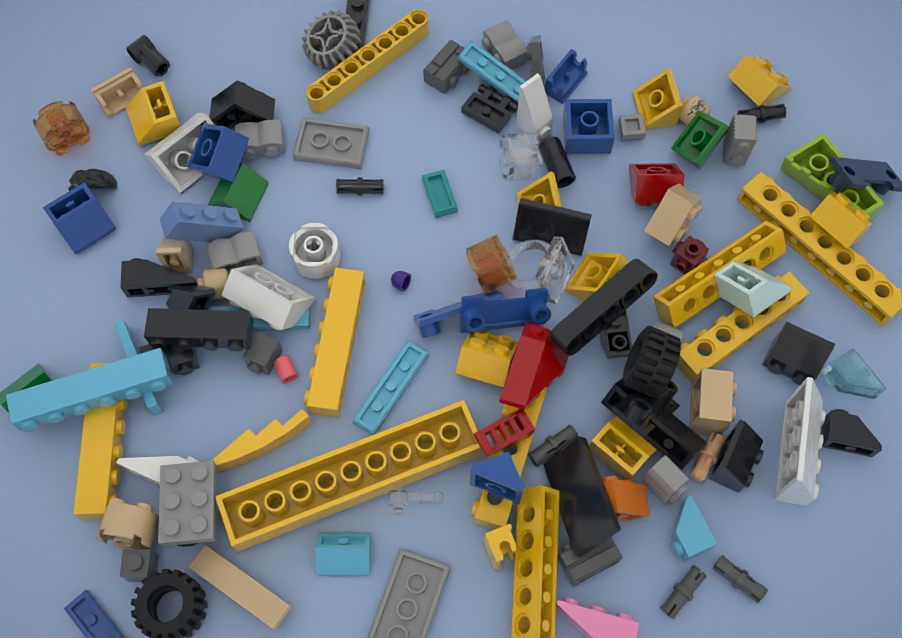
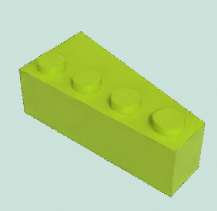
[780,133,885,221]

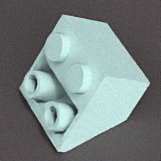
[714,261,792,317]

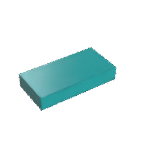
[422,170,458,218]

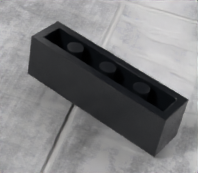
[144,308,254,352]
[601,378,706,470]

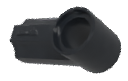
[126,35,170,77]

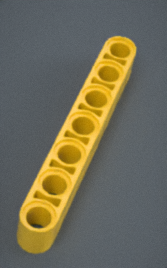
[306,9,429,113]

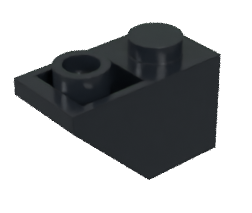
[599,310,632,358]

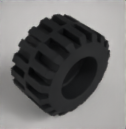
[623,326,681,398]
[131,569,208,638]

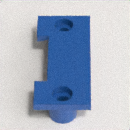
[459,288,551,333]
[413,289,505,338]

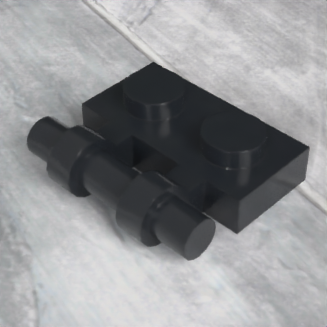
[461,84,518,134]

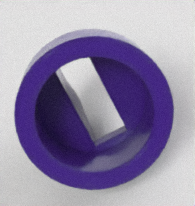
[391,271,411,292]

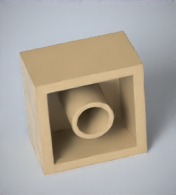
[644,184,703,246]
[689,368,737,436]

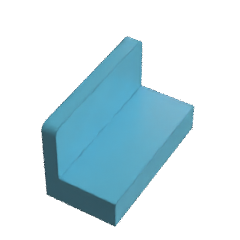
[315,532,371,575]

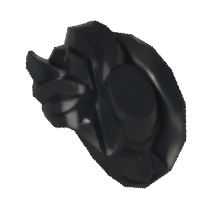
[68,169,117,191]

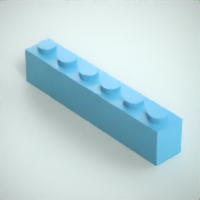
[6,348,174,432]

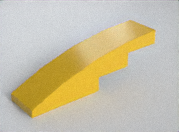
[211,409,312,473]

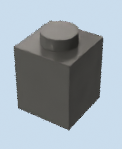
[243,331,283,375]
[120,549,159,582]

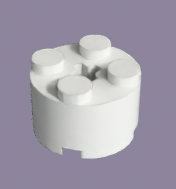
[289,223,341,279]

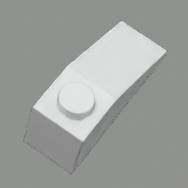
[516,73,553,143]
[116,456,200,486]

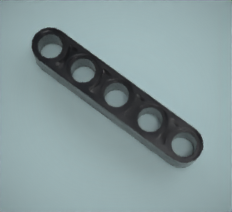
[550,258,658,356]

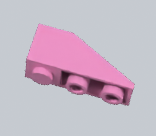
[556,598,639,638]

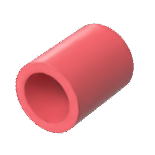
[273,355,298,384]

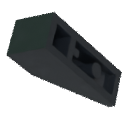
[120,258,198,298]

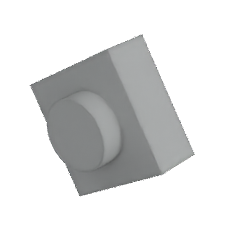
[618,114,646,140]

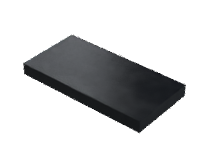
[543,436,621,557]

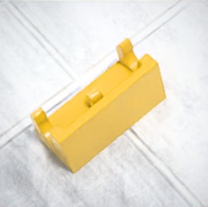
[484,524,516,571]

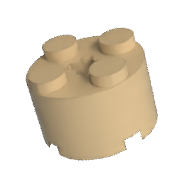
[96,498,159,550]

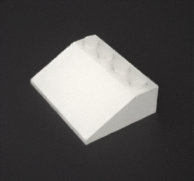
[774,377,826,506]

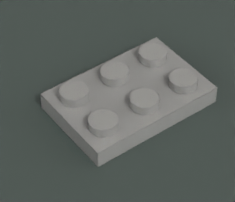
[158,460,216,547]

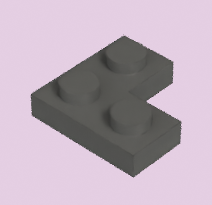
[526,35,546,87]

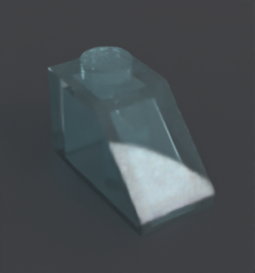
[822,348,887,399]

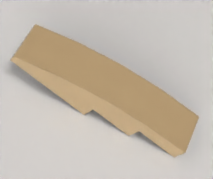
[189,545,292,630]

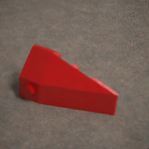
[499,323,569,410]

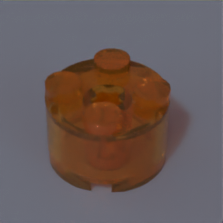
[33,101,90,156]
[466,234,518,293]

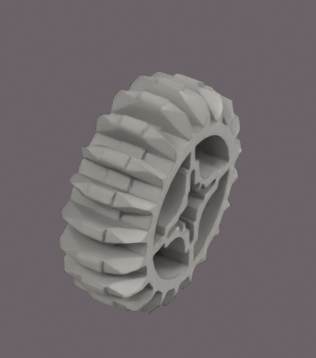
[302,10,361,70]

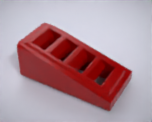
[474,409,535,458]

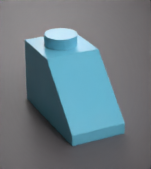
[671,495,718,562]

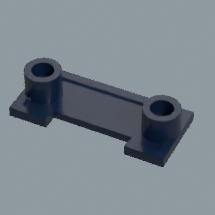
[829,157,902,195]

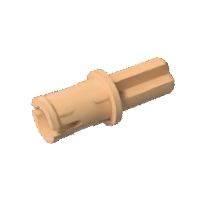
[690,433,726,482]

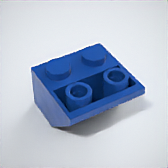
[42,182,117,255]

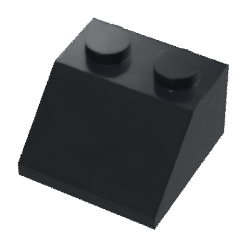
[762,322,835,385]
[709,419,764,493]

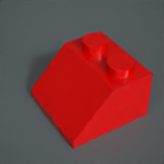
[629,163,685,206]

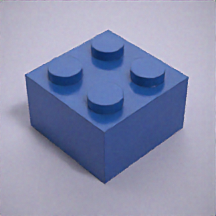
[563,99,615,154]
[188,123,249,182]

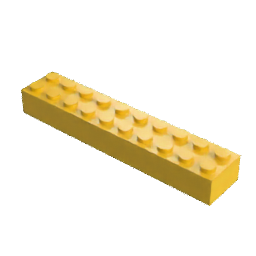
[215,400,484,552]

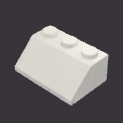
[144,113,214,193]
[222,264,316,330]

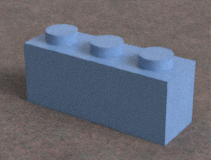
[160,201,243,243]

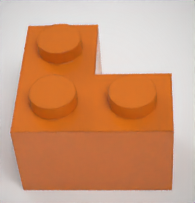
[602,476,650,522]

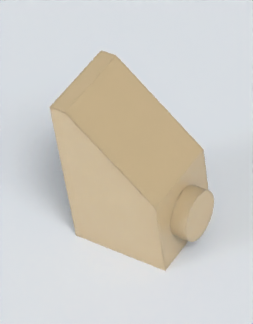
[156,238,193,274]

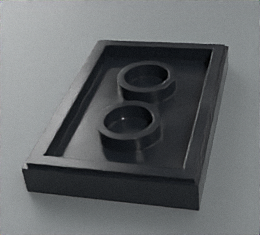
[512,198,592,256]

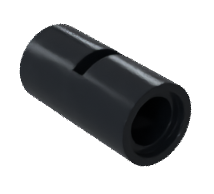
[538,137,576,188]

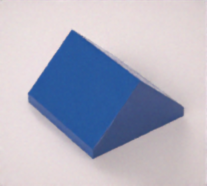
[470,452,524,505]

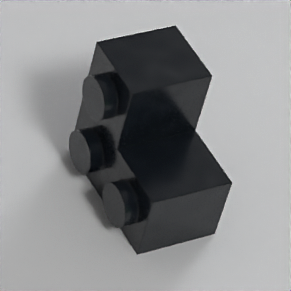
[209,80,275,129]

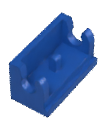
[545,49,588,104]

